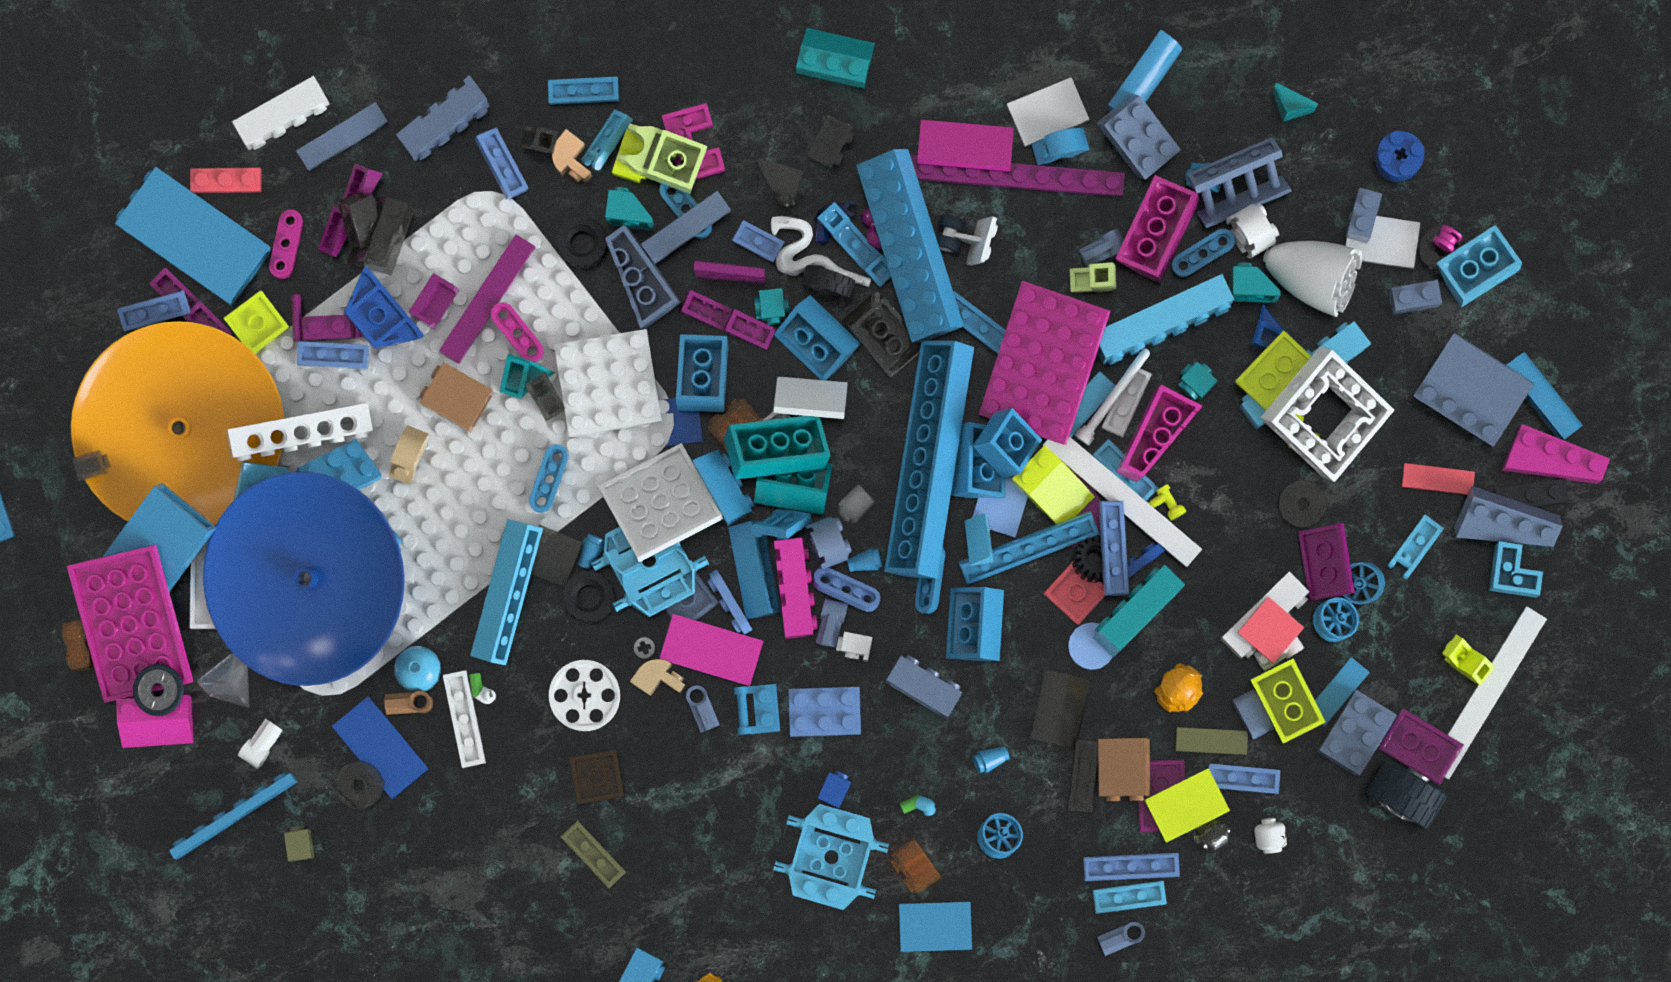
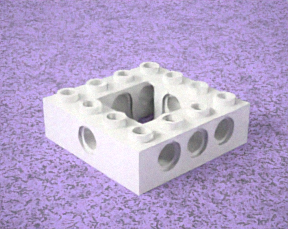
[1260,346,1394,482]

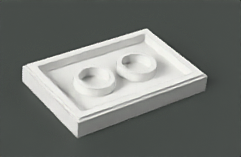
[1007,78,1089,147]
[1345,213,1420,270]
[774,377,848,419]

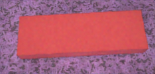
[1401,463,1475,495]

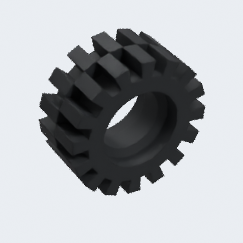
[1072,537,1103,583]

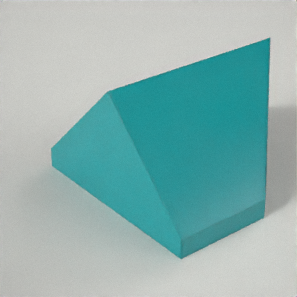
[1272,83,1318,122]
[499,354,555,399]

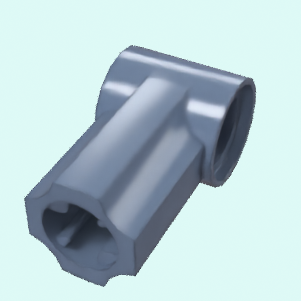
[1079,228,1124,267]
[816,598,848,648]
[686,685,720,733]
[1097,922,1145,956]

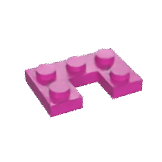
[662,103,725,179]

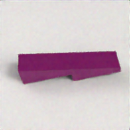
[318,164,383,257]
[149,267,233,335]
[678,290,776,350]

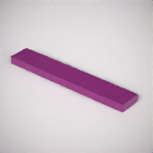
[439,234,536,364]

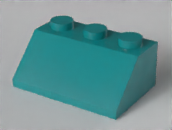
[796,28,875,88]
[754,463,833,515]

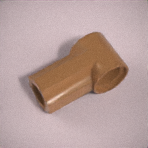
[384,691,434,715]

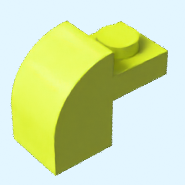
[1442,635,1495,686]

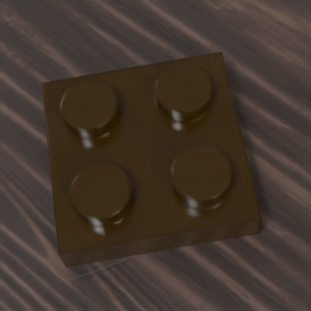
[570,750,624,805]

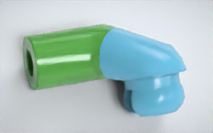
[900,795,936,816]

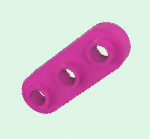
[269,210,303,279]
[491,302,544,363]

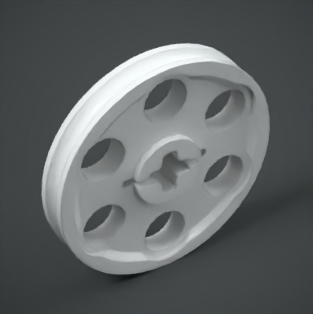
[549,660,620,731]

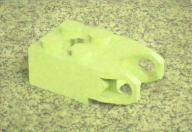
[616,124,707,194]

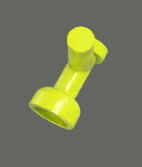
[1147,484,1187,521]

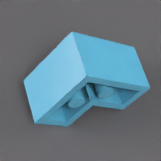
[1489,541,1543,598]

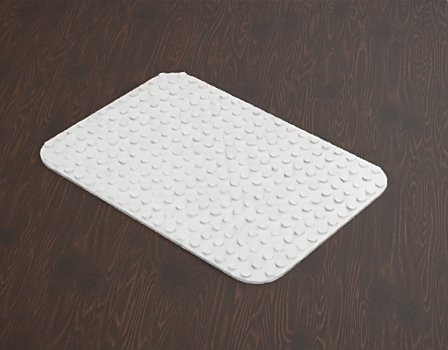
[173,191,674,696]

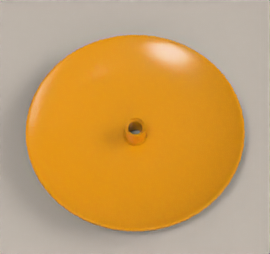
[71,321,284,526]

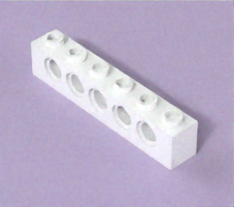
[226,403,373,461]

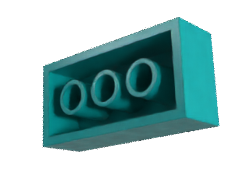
[724,416,831,480]
[1094,565,1185,658]

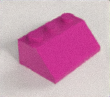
[116,694,194,748]

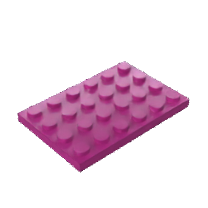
[978,281,1111,445]
[67,544,193,703]

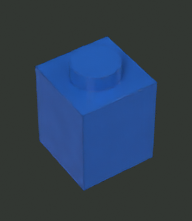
[818,771,851,809]

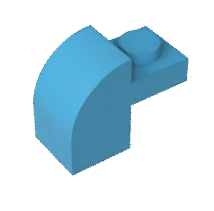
[1031,128,1090,166]

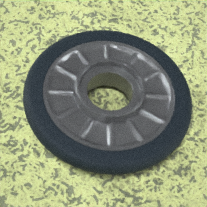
[133,664,184,716]

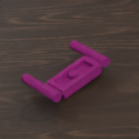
[291,292,363,342]

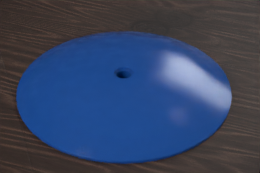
[203,472,405,686]

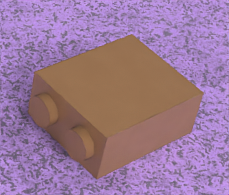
[419,362,494,433]
[1098,738,1150,801]

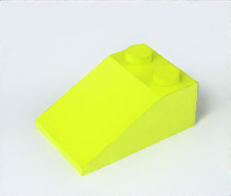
[1011,445,1095,524]

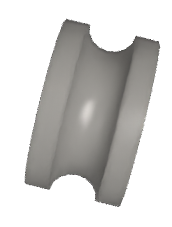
[634,637,655,659]

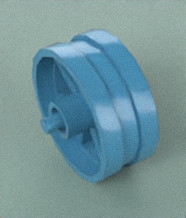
[1344,562,1385,605]
[1313,597,1359,642]
[977,813,1023,859]

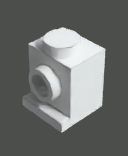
[836,632,872,662]

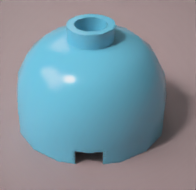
[394,646,442,692]

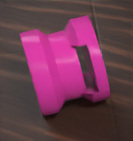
[1432,225,1462,253]

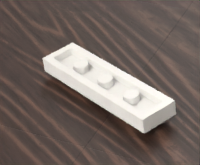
[443,670,486,768]

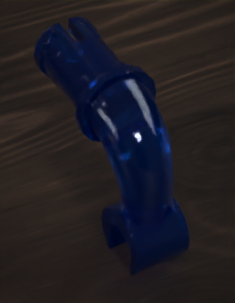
[813,200,857,243]

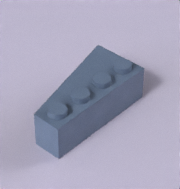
[396,75,490,161]
[605,225,682,329]
[1454,486,1563,547]

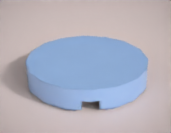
[1068,622,1112,670]

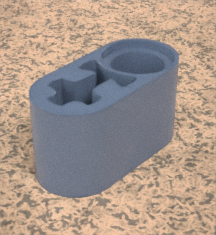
[1232,689,1274,740]

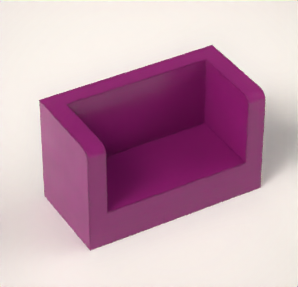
[408,273,459,330]

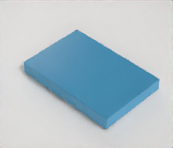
[899,902,972,952]

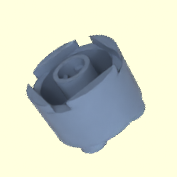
[804,516,852,570]

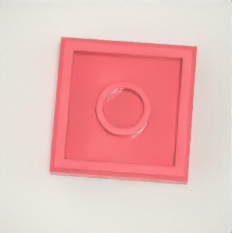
[1043,561,1105,626]
[1237,597,1304,664]

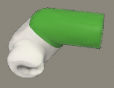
[469,673,496,704]

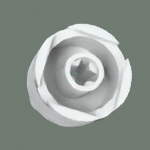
[1226,203,1279,258]

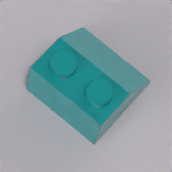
[605,187,655,231]
[1229,263,1280,303]

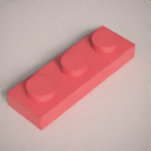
[190,168,262,193]

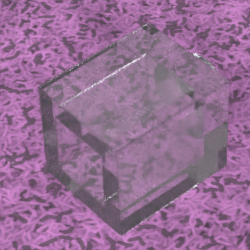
[838,485,875,523]

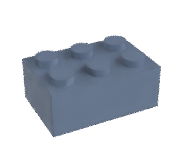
[1097,94,1181,180]
[886,655,962,720]
[1317,690,1397,777]

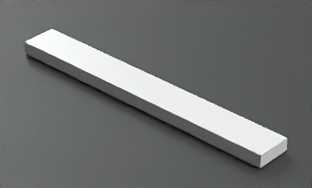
[1043,437,1202,568]
[1445,607,1547,779]

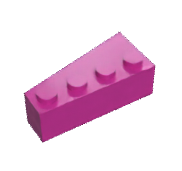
[1116,385,1202,483]
[1501,424,1610,484]
[774,538,818,639]

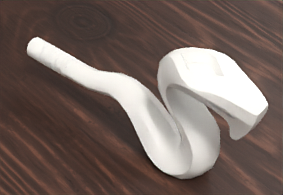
[771,216,871,287]

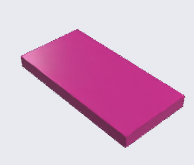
[917,120,1014,171]
[659,614,763,686]

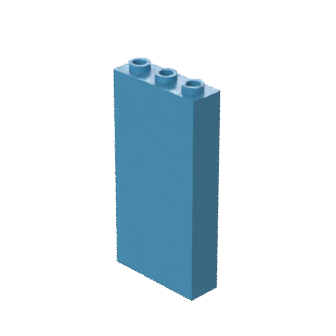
[115,167,272,307]
[103,483,217,592]

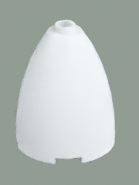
[1263,241,1362,317]

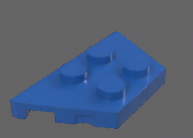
[344,266,425,349]

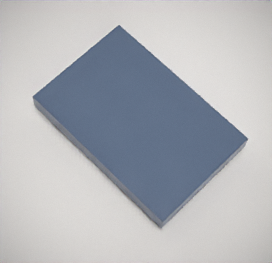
[648,564,720,621]

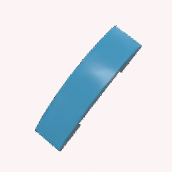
[817,202,891,287]

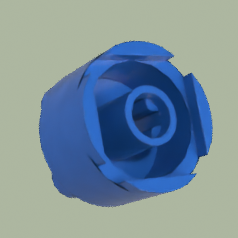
[1374,131,1424,182]

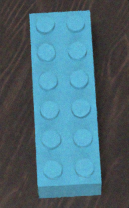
[1097,274,1234,365]

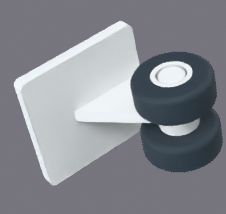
[935,215,998,266]

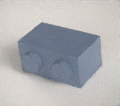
[1345,188,1382,243]
[1388,280,1442,315]

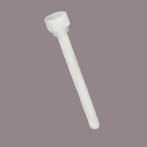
[1074,349,1150,446]

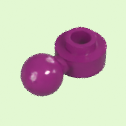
[861,208,882,249]

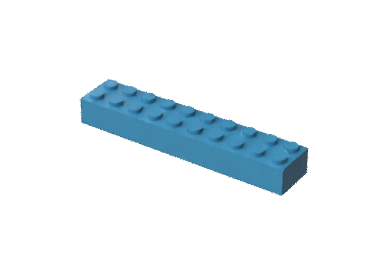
[884,341,974,579]

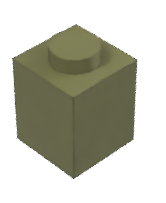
[284,826,314,862]

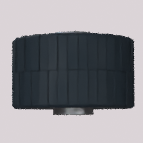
[1366,759,1448,829]

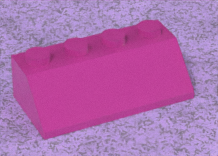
[1115,175,1200,284]

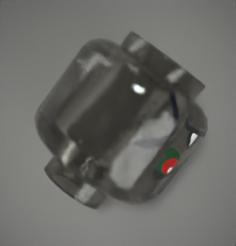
[1194,819,1230,854]

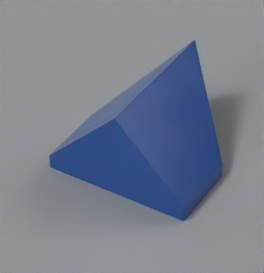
[1250,303,1291,351]

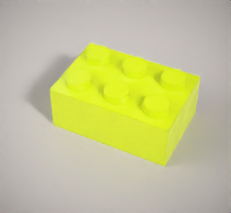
[1251,659,1326,744]

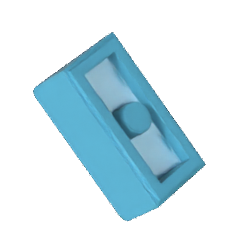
[964,513,993,566]

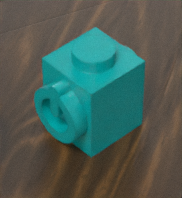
[754,288,789,325]
[1178,362,1218,400]

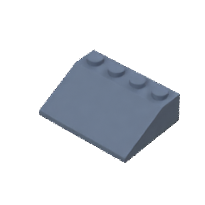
[1414,333,1534,447]

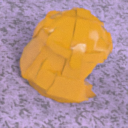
[1154,663,1203,713]

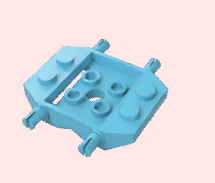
[591,527,709,617]
[773,804,889,910]

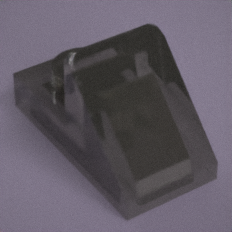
[525,372,566,421]

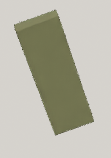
[1175,727,1248,755]
[560,820,626,888]

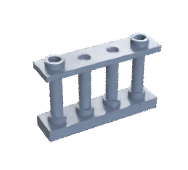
[1187,137,1292,228]

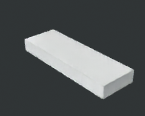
[1101,369,1152,438]

